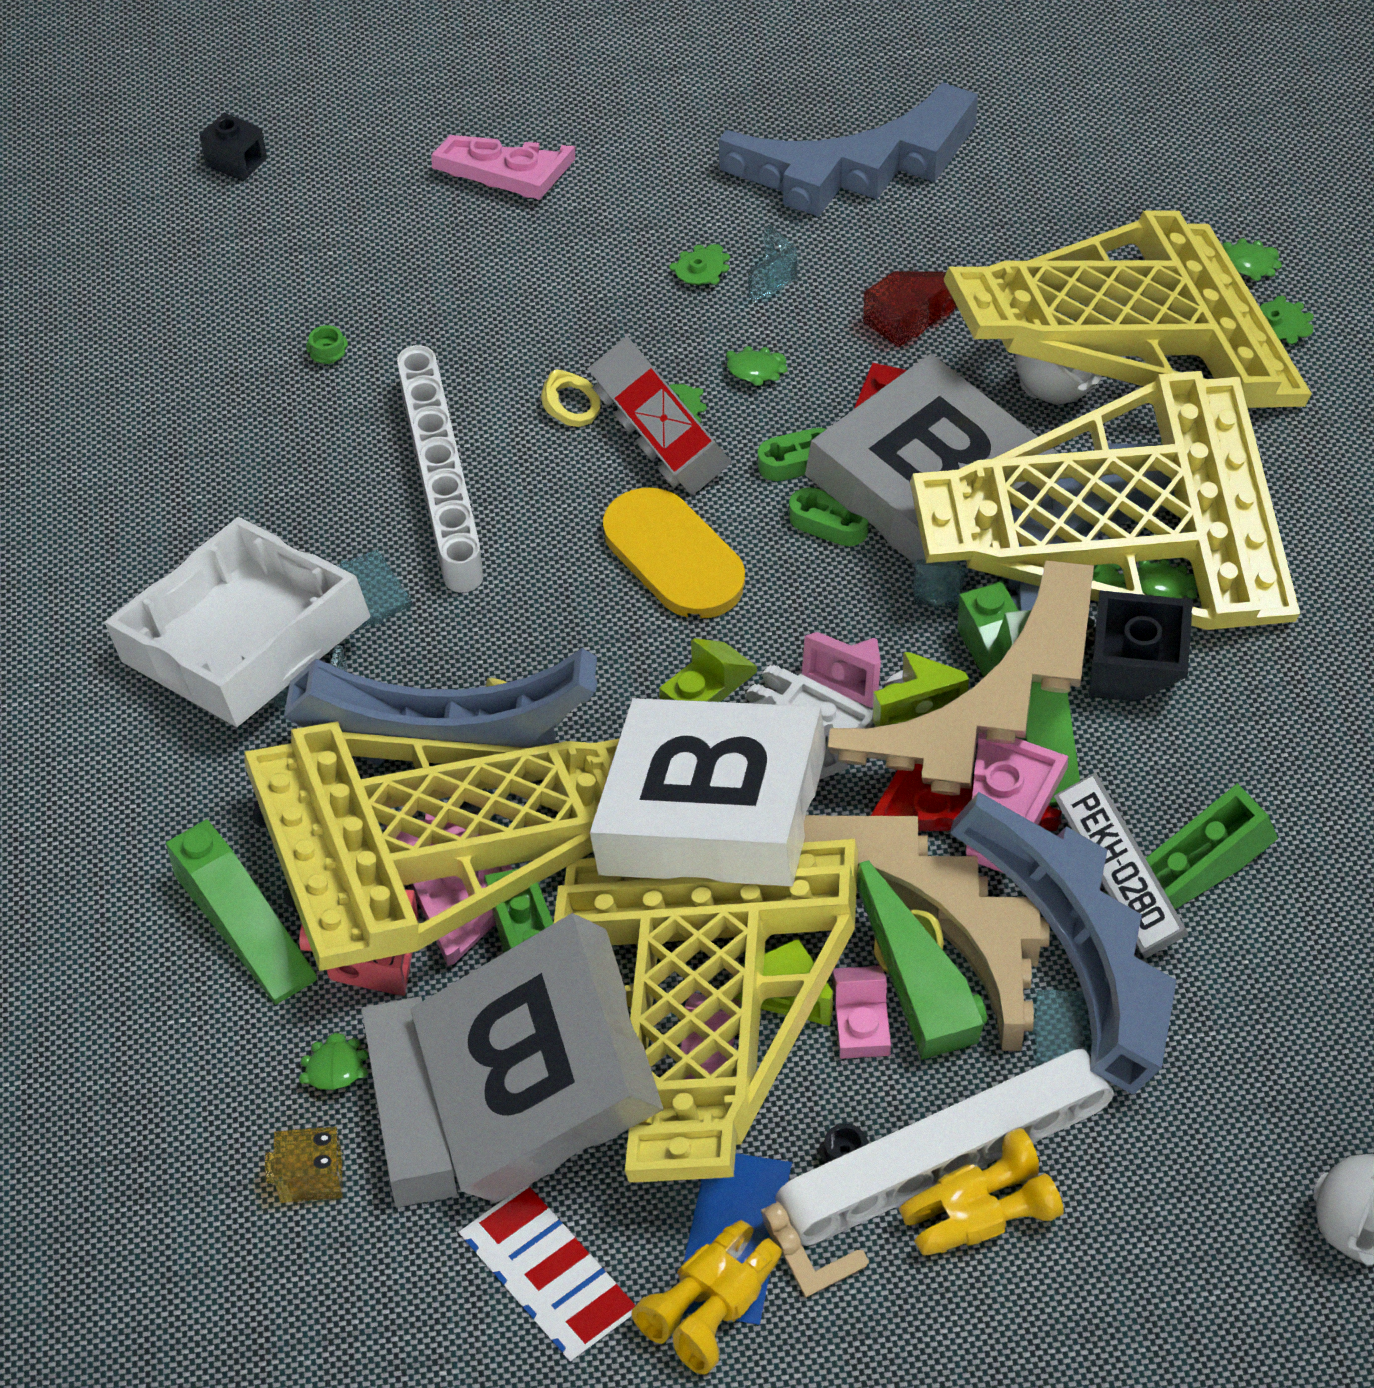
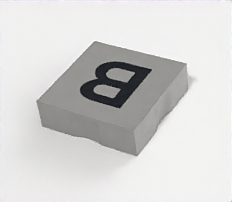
[805,353,1059,580]
[410,913,664,1203]

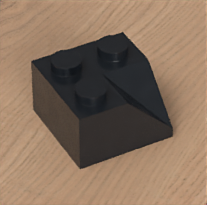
[1089,590,1193,702]

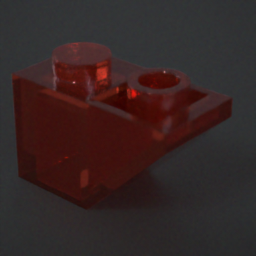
[863,271,957,348]

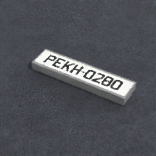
[1054,772,1189,959]

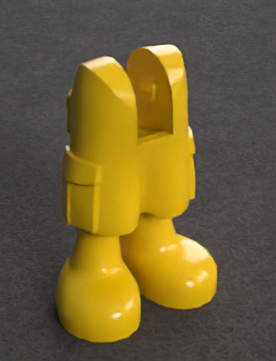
[899,1128,1064,1255]
[631,1220,782,1375]

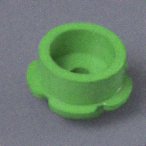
[306,325,348,364]

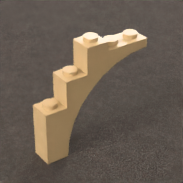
[828,560,1094,795]
[804,815,1050,1051]

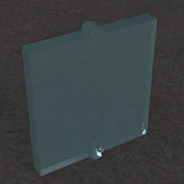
[337,550,413,633]
[1031,990,1092,1066]

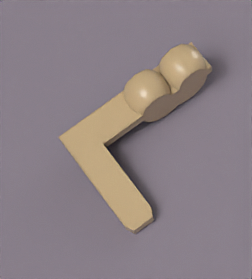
[761,1201,869,1298]

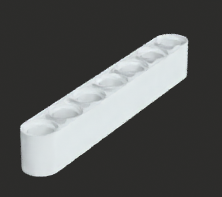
[397,345,483,593]
[775,1049,1114,1246]

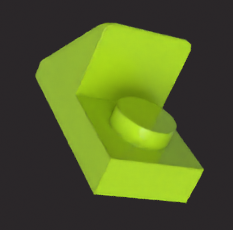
[659,638,757,702]
[873,652,969,727]

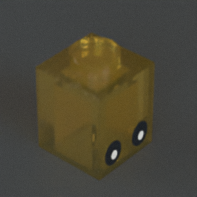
[265,1127,343,1203]

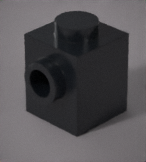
[200,112,267,182]

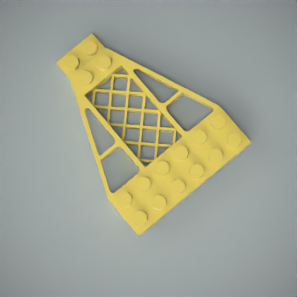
[944,211,1312,408]
[910,371,1300,630]
[244,721,620,971]
[554,839,858,1183]

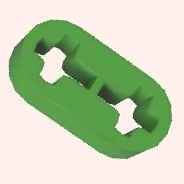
[757,428,826,481]
[789,487,869,546]

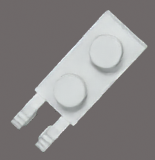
[746,665,875,729]

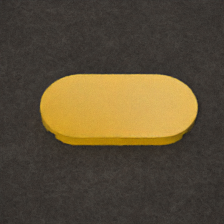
[603,488,745,618]

